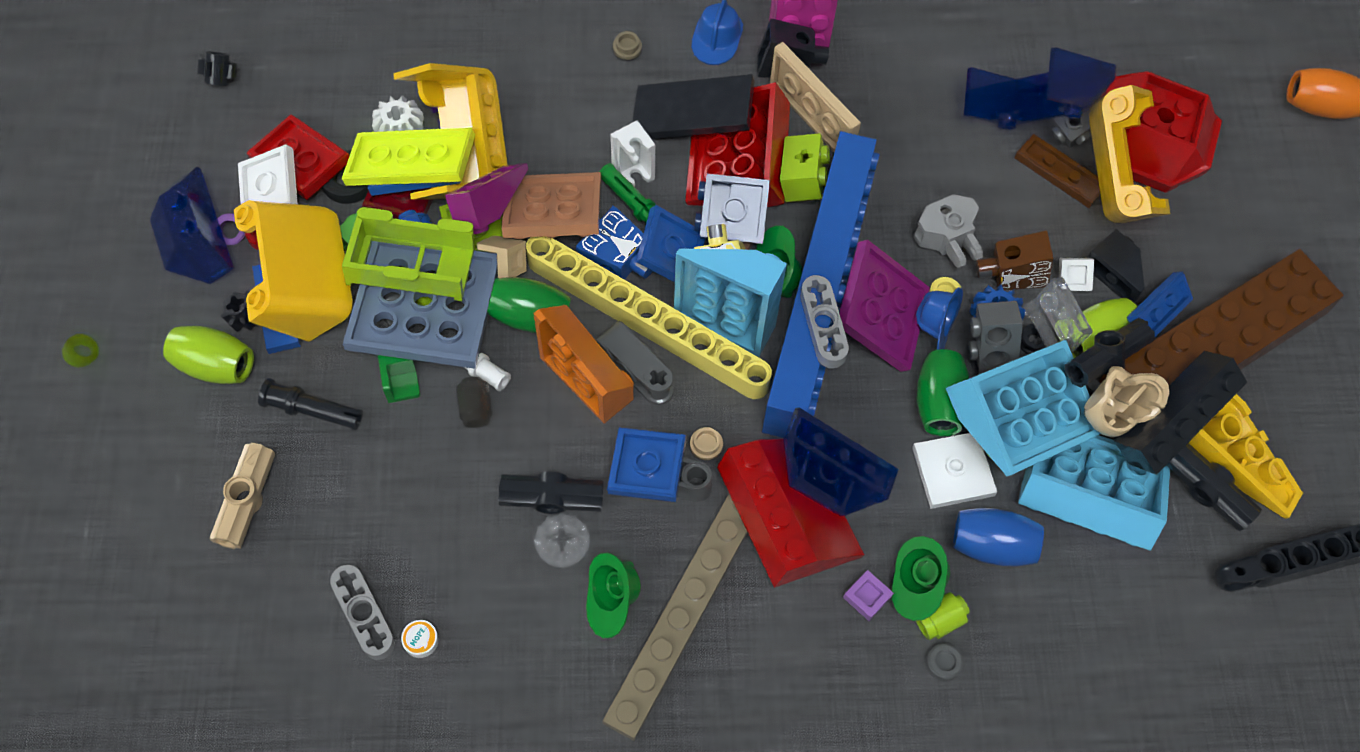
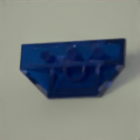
[150,166,234,284]
[784,407,899,516]

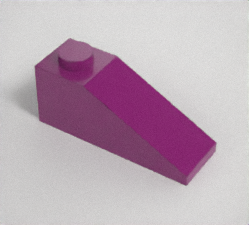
[445,163,528,234]

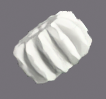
[372,96,424,132]

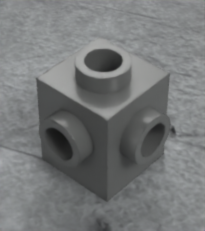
[1048,95,1092,148]

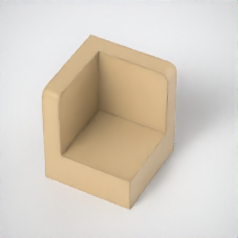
[477,235,527,278]

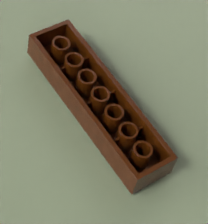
[1099,249,1344,386]

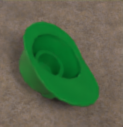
[756,225,802,298]
[892,536,951,621]
[586,553,641,638]

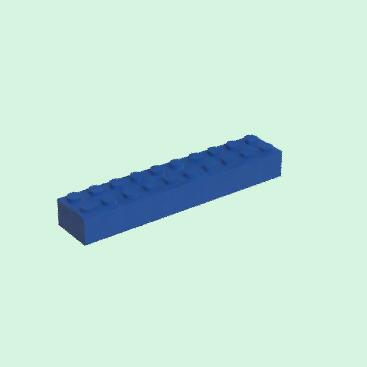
[762,131,880,439]

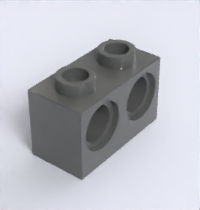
[969,301,1023,373]

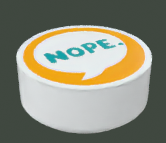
[401,620,439,658]

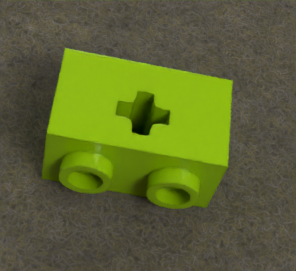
[780,133,830,202]

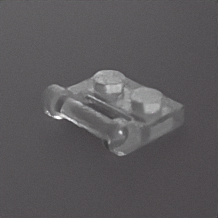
[1022,277,1093,353]

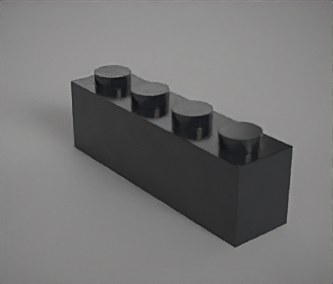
[1114,351,1247,475]

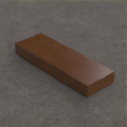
[1015,134,1101,208]

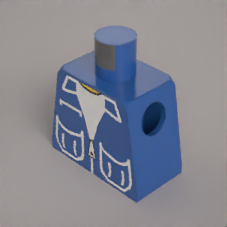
[576,206,652,280]

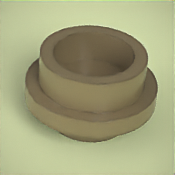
[613,31,642,60]

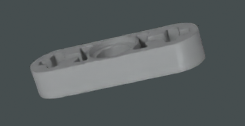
[800,275,849,368]
[330,565,395,660]

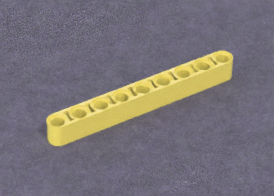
[526,236,772,399]

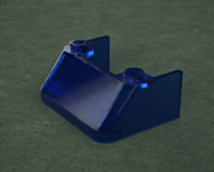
[963,47,1117,130]

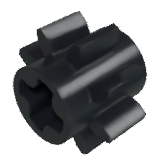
[197,51,237,86]
[221,290,257,332]

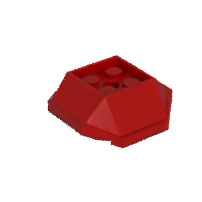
[1102,71,1222,193]

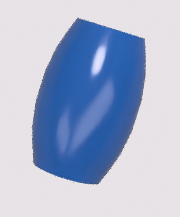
[953,508,1044,566]

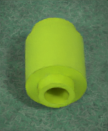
[916,592,970,640]

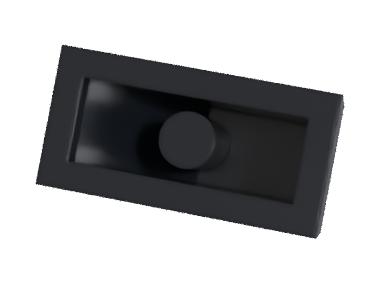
[1088,229,1145,303]

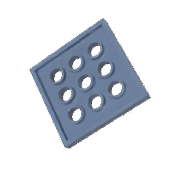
[343,241,498,369]

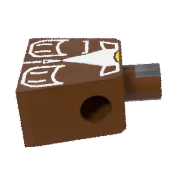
[976,231,1054,290]

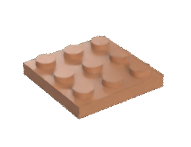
[501,172,602,239]

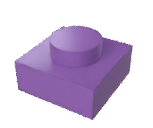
[843,570,894,621]

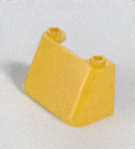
[1089,85,1171,223]
[234,200,353,342]

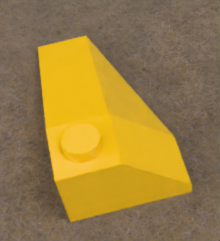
[1189,394,1303,519]

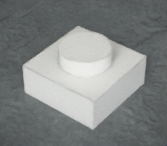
[1058,258,1094,291]

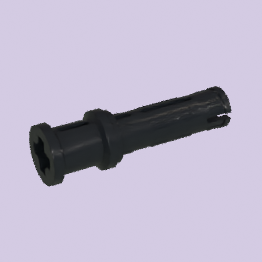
[258,378,363,430]

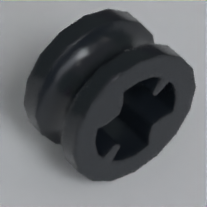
[1020,323,1051,355]

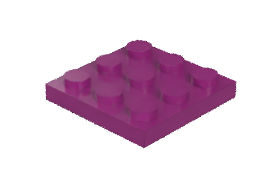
[839,239,930,372]

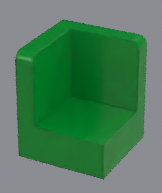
[378,355,420,403]

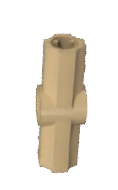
[210,442,275,549]

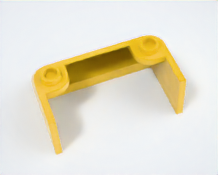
[393,63,508,200]

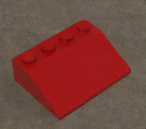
[685,82,790,207]
[717,438,864,588]

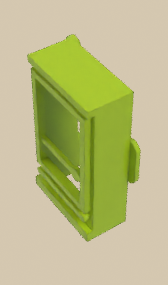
[342,207,475,301]

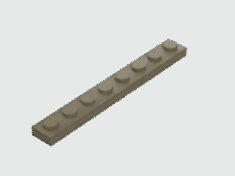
[602,494,748,741]

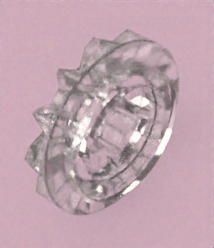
[534,512,590,567]

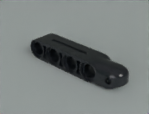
[1215,524,1360,592]

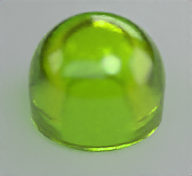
[62,334,99,368]

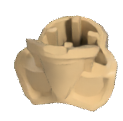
[1084,366,1169,437]

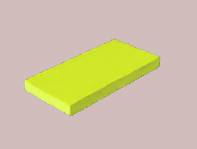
[342,127,475,186]

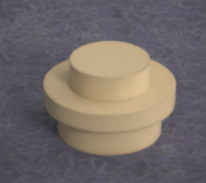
[690,427,723,460]

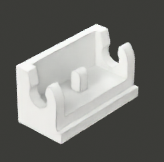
[611,121,655,187]

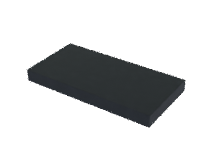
[632,74,755,139]

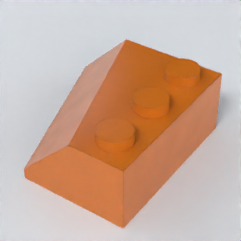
[533,305,634,424]

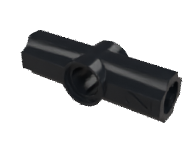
[1065,318,1155,388]
[1167,443,1262,531]
[498,472,604,514]

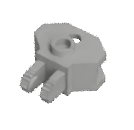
[914,194,983,268]

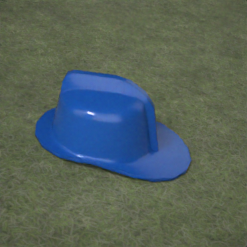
[691,0,743,65]
[916,287,963,350]

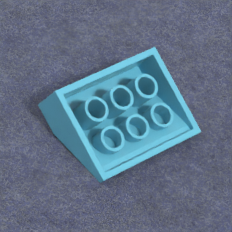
[674,249,787,357]
[946,340,1101,476]
[1018,435,1170,551]

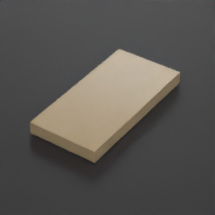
[770,42,861,152]

